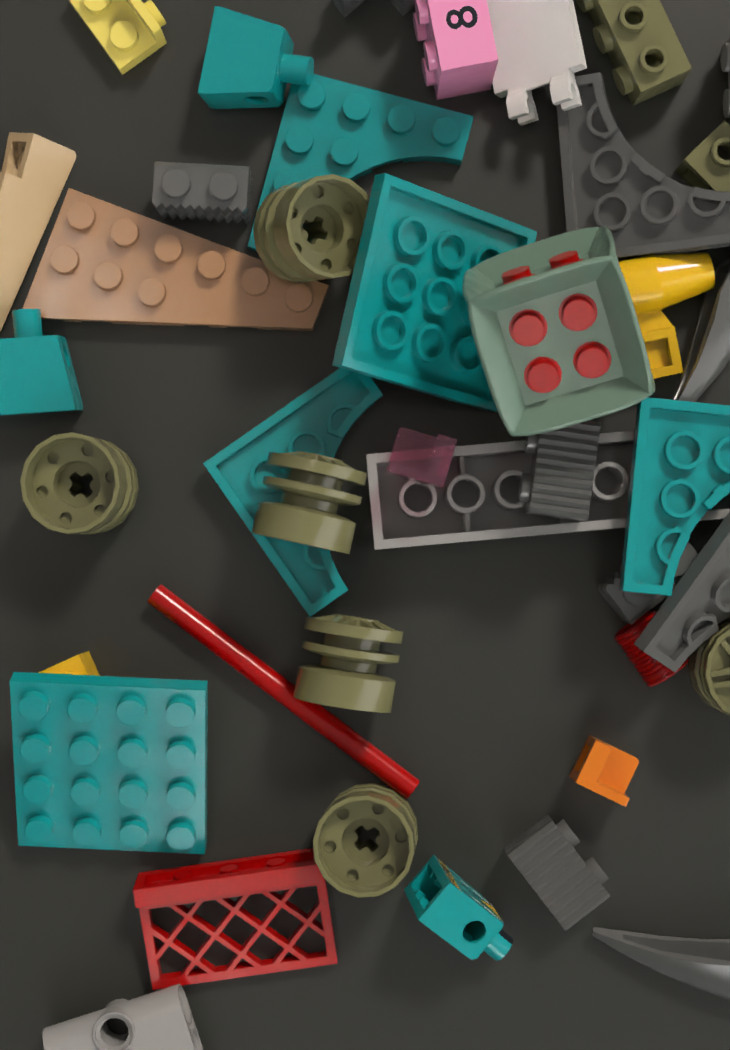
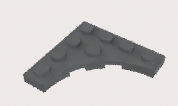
[557,72,730,261]
[634,511,730,673]

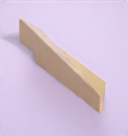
[0,132,76,332]

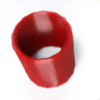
[614,610,689,687]

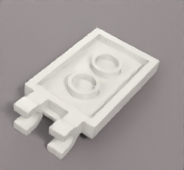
[487,0,587,126]

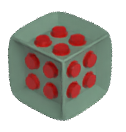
[462,226,655,436]

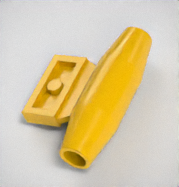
[619,252,715,379]

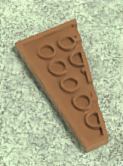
[22,188,329,331]

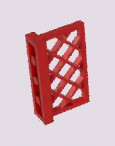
[133,848,338,990]

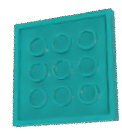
[332,173,537,412]
[9,672,208,854]

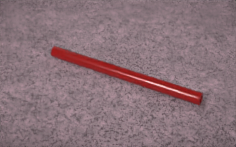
[147,584,420,799]

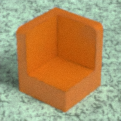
[569,735,639,807]

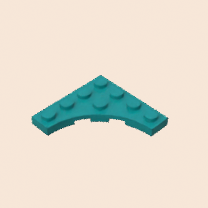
[247,74,474,253]
[203,368,383,617]
[619,397,730,596]

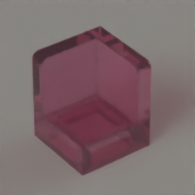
[386,428,457,489]

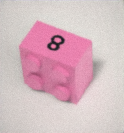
[413,0,498,100]

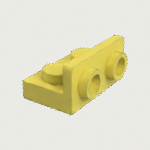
[68,0,167,75]

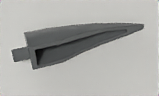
[672,258,730,402]
[592,927,730,1000]

